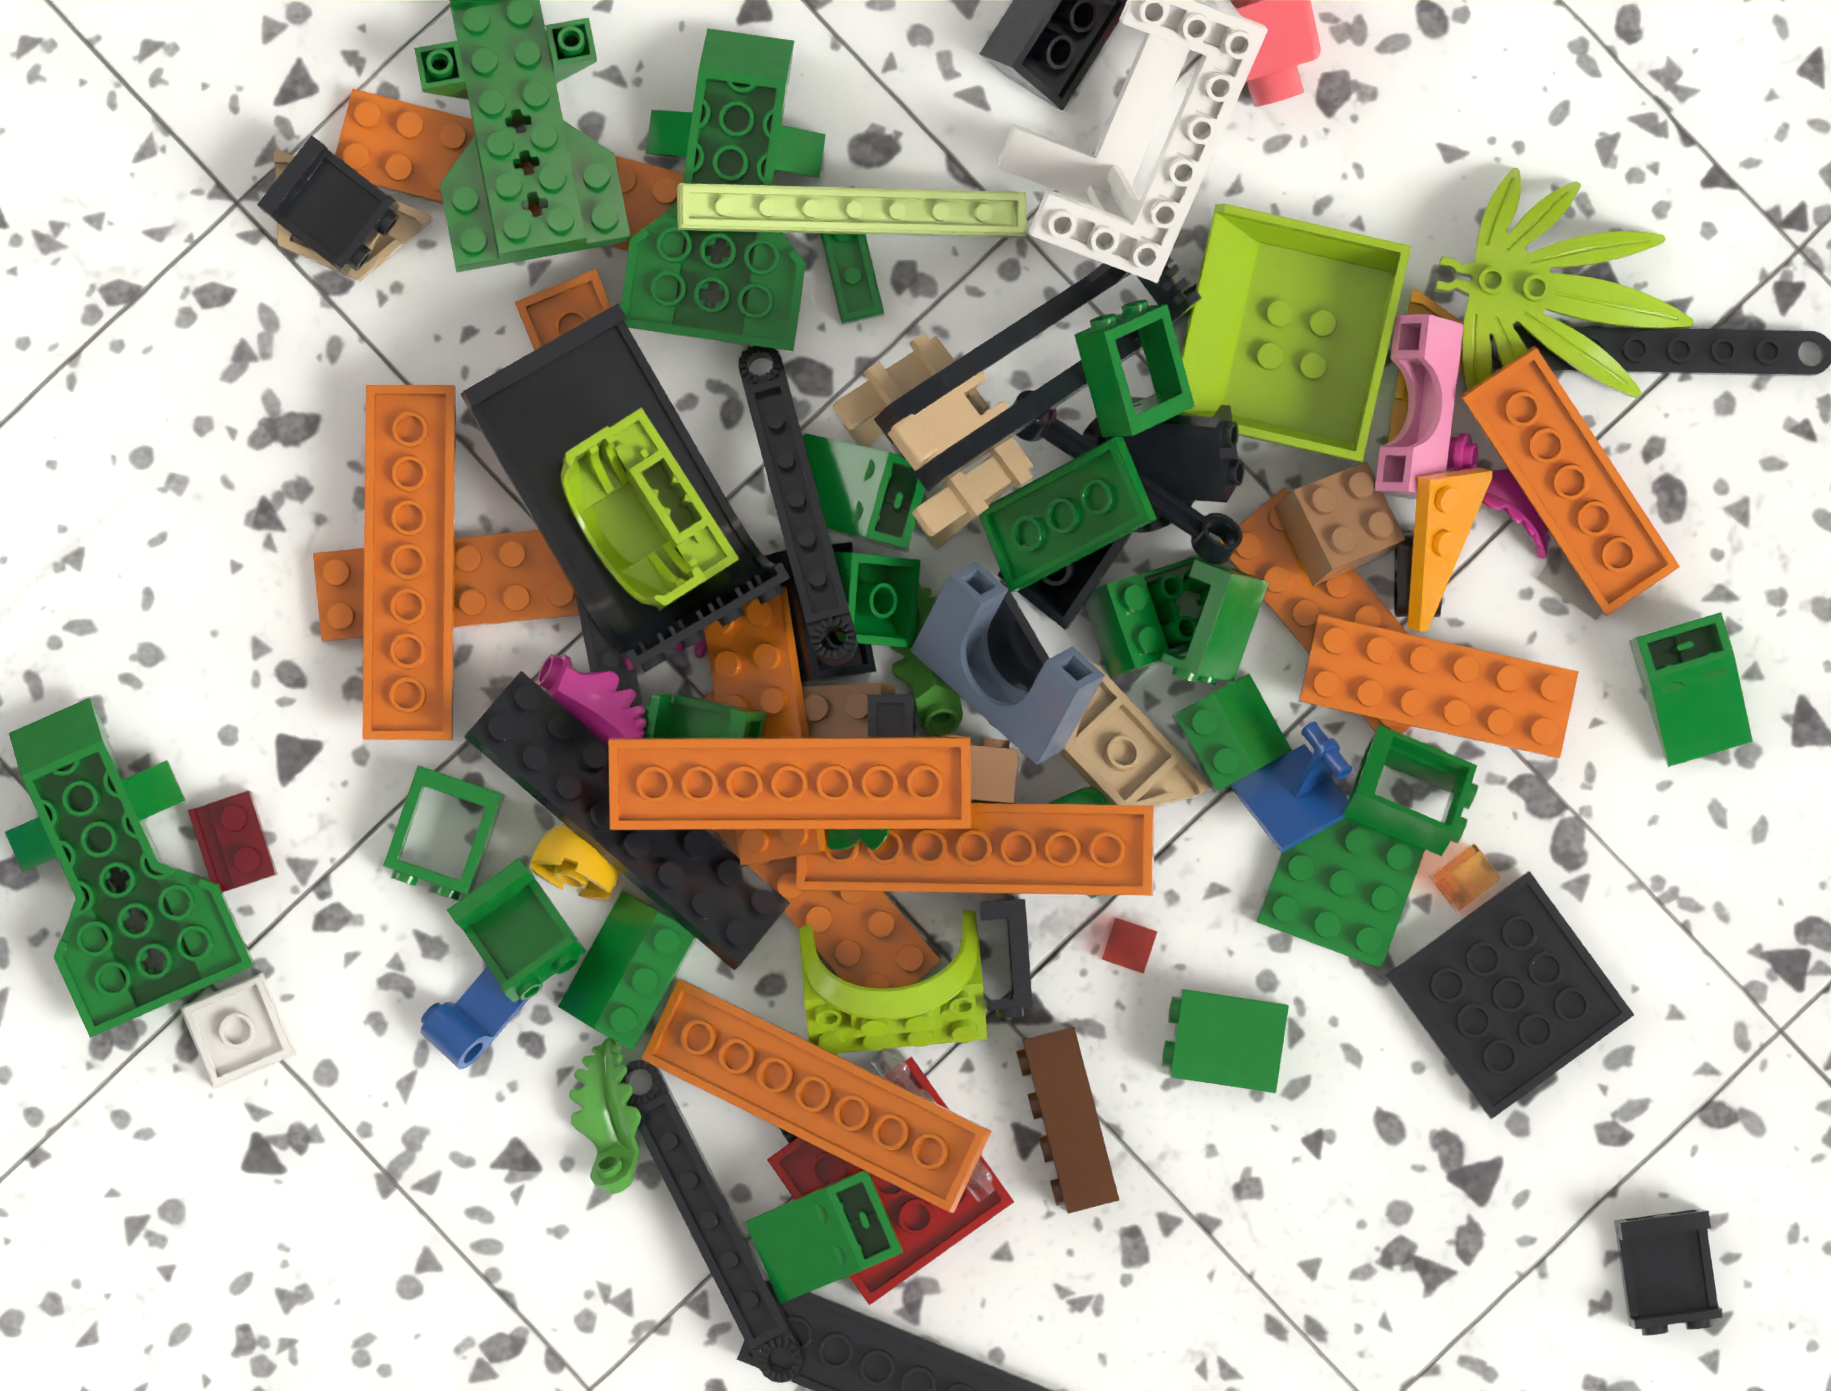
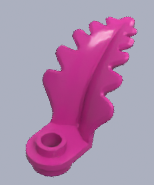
[1446,433,1551,559]
[537,654,647,745]

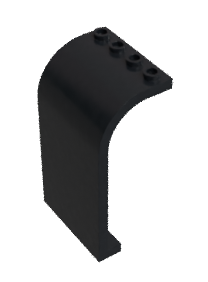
[460,303,790,672]

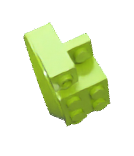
[561,407,739,611]

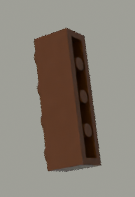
[1016,1026,1119,1214]

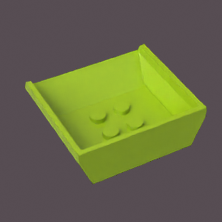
[1178,203,1411,463]

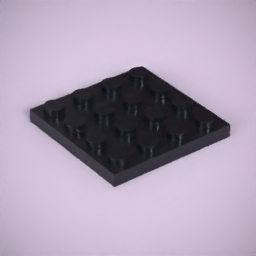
[1385,871,1634,1119]

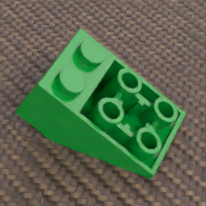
[803,433,926,553]
[1084,556,1219,679]
[1629,612,1753,767]
[744,1169,903,1304]

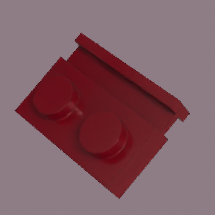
[188,791,278,892]

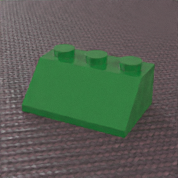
[558,890,697,1050]

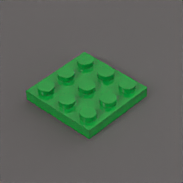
[1256,817,1425,969]

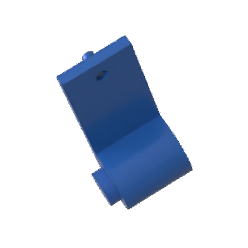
[420,966,530,1070]

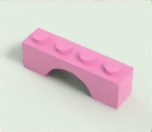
[1374,314,1464,499]

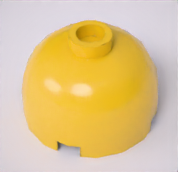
[530,824,620,901]

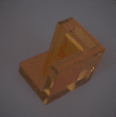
[1428,843,1500,911]

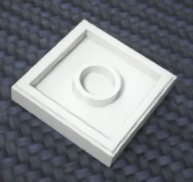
[179,973,297,1089]

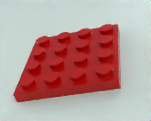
[767,1056,1014,1305]

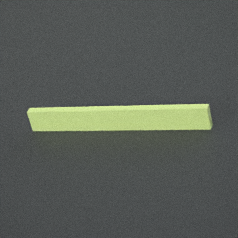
[677,183,1027,238]

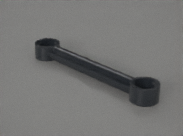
[1011,390,1243,564]

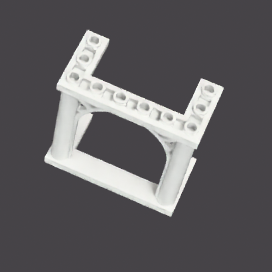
[996,0,1268,283]

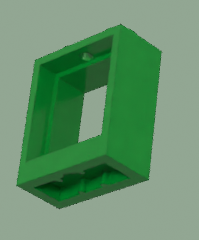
[1074,299,1195,437]
[1343,724,1478,856]
[383,765,505,901]

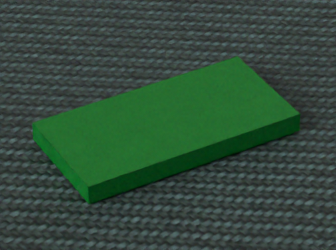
[978,437,1157,592]

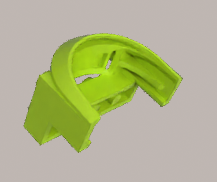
[799,910,987,1055]

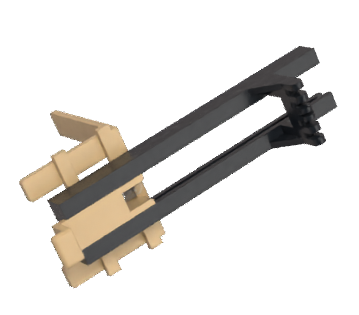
[833,255,1202,549]

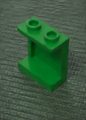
[1160,560,1269,686]
[645,692,767,738]
[447,858,586,1003]
[1161,989,1289,1093]

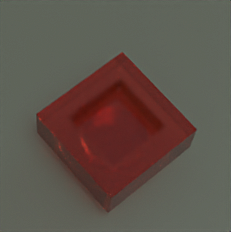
[1101,917,1157,974]

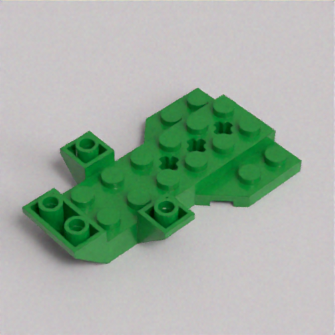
[414,0,631,273]
[621,28,826,352]
[5,697,255,1038]

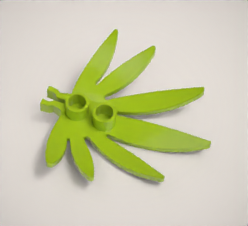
[1434,167,1694,398]

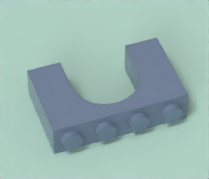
[910,561,1105,765]

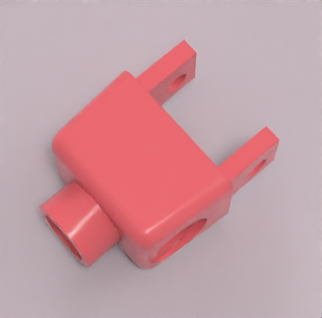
[1230,0,1321,107]

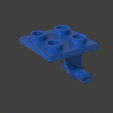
[1231,721,1352,853]

